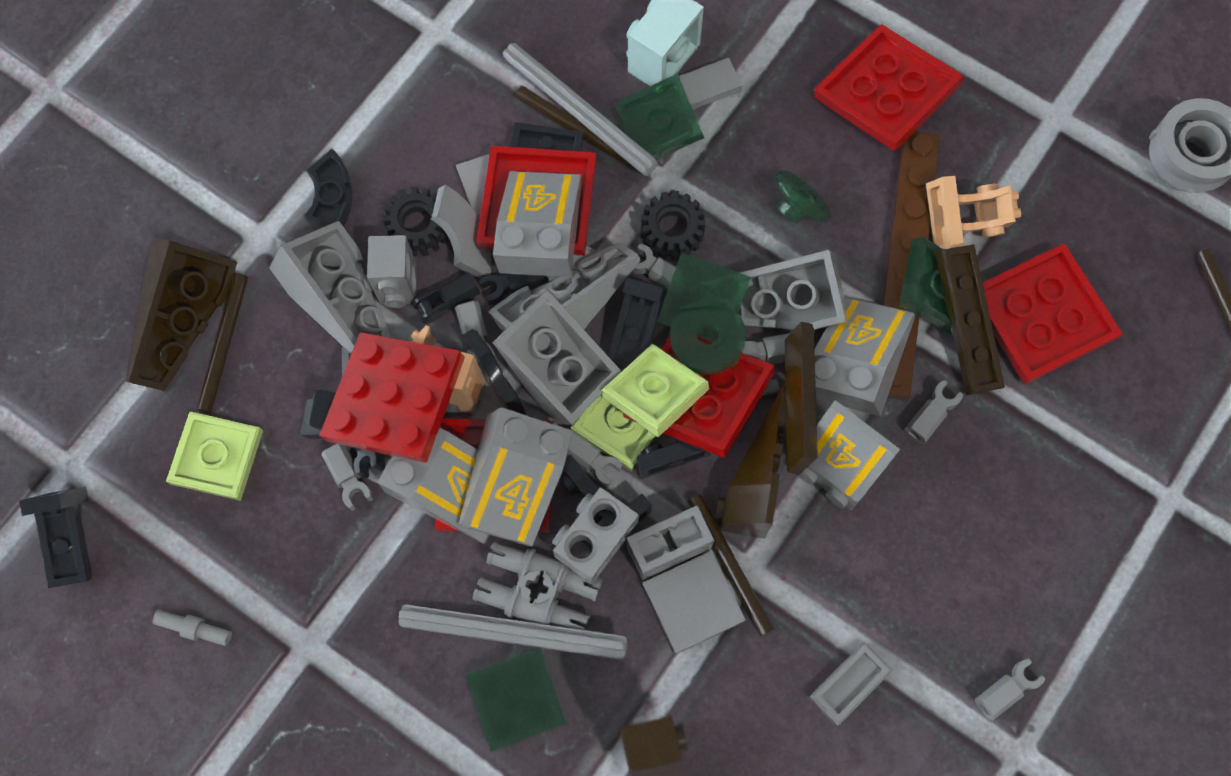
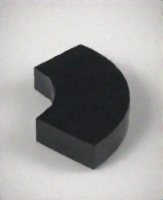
[304,149,353,230]
[462,329,527,415]

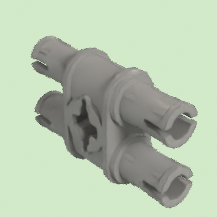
[473,540,603,630]

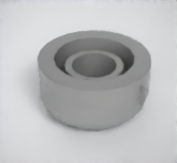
[1149,98,1231,193]

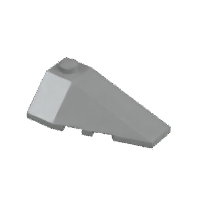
[269,221,391,354]
[488,242,641,332]
[688,250,847,330]

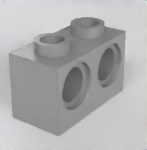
[367,235,417,308]
[552,487,639,585]
[626,506,714,581]

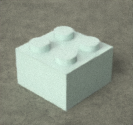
[626,0,704,93]

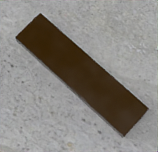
[936,244,1005,396]
[785,322,818,475]

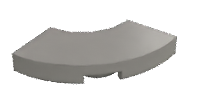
[431,185,491,279]

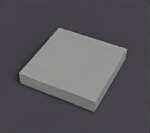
[642,551,746,655]

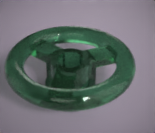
[775,170,831,223]

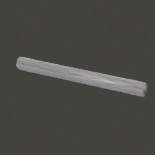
[503,43,658,176]
[399,605,627,660]

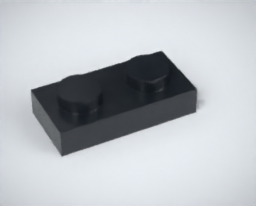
[510,122,584,151]
[636,439,711,480]

